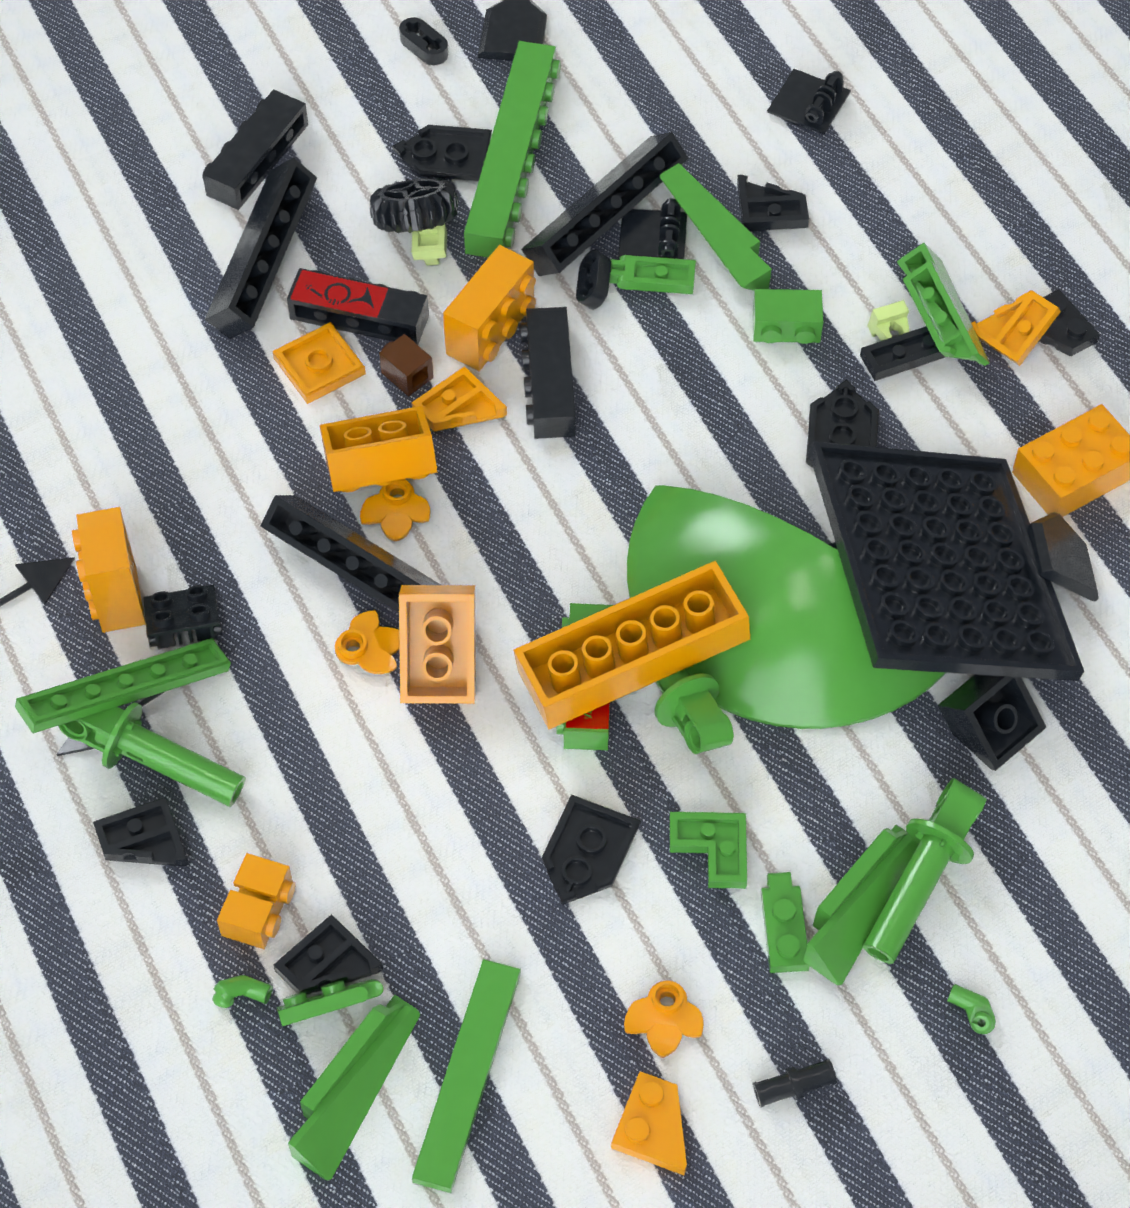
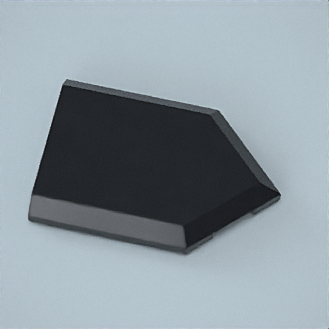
[478,0,547,61]
[392,124,492,181]
[806,379,879,468]
[1028,512,1099,602]
[542,794,641,905]

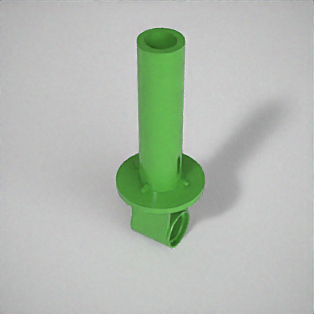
[654,669,734,754]
[58,702,246,807]
[862,778,987,964]

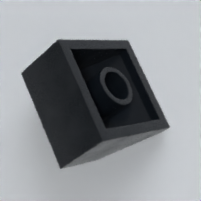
[938,674,1046,771]

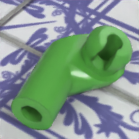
[212,975,273,1008]
[947,984,996,1035]

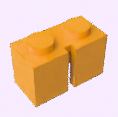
[217,853,296,949]

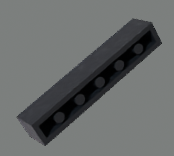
[521,132,689,276]
[204,157,318,339]
[260,495,441,612]

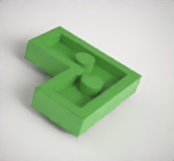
[670,812,747,889]

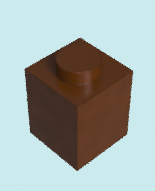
[379,334,434,397]

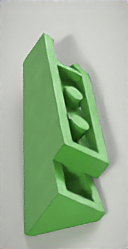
[660,163,772,290]
[897,243,990,366]
[803,824,918,986]
[288,995,420,1181]

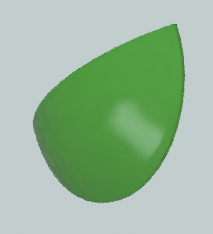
[627,485,946,729]

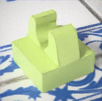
[411,224,447,265]
[867,300,909,341]

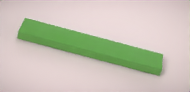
[15,638,231,734]
[412,959,521,1193]

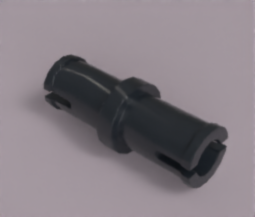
[752,1058,837,1108]

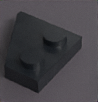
[737,175,809,231]
[1038,289,1100,356]
[93,797,189,867]
[273,914,383,995]

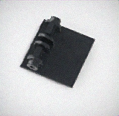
[767,69,851,135]
[618,198,687,260]
[143,585,222,650]

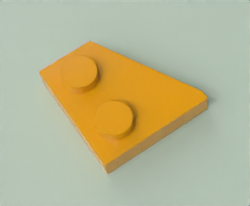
[971,290,1061,366]
[411,366,507,432]
[611,1071,687,1176]

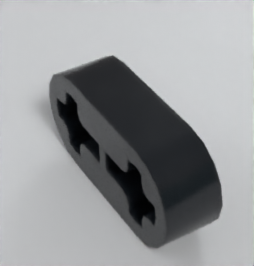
[399,17,448,66]
[576,249,611,310]

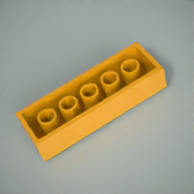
[513,560,751,730]

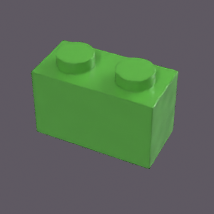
[753,289,823,344]

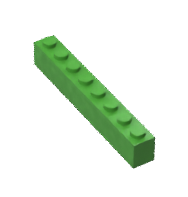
[464,41,561,258]

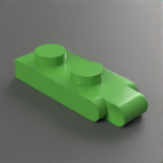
[610,255,696,294]
[761,872,809,973]
[276,979,383,1027]

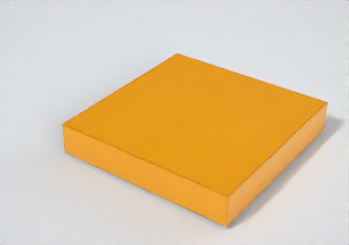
[272,322,366,404]

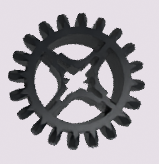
[369,177,458,234]

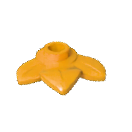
[360,479,430,541]
[335,610,399,674]
[624,980,704,1058]

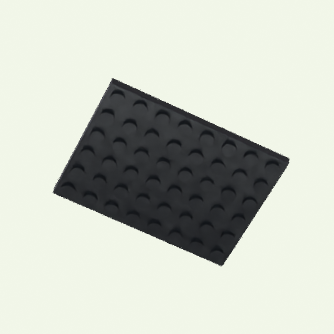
[808,441,1085,681]

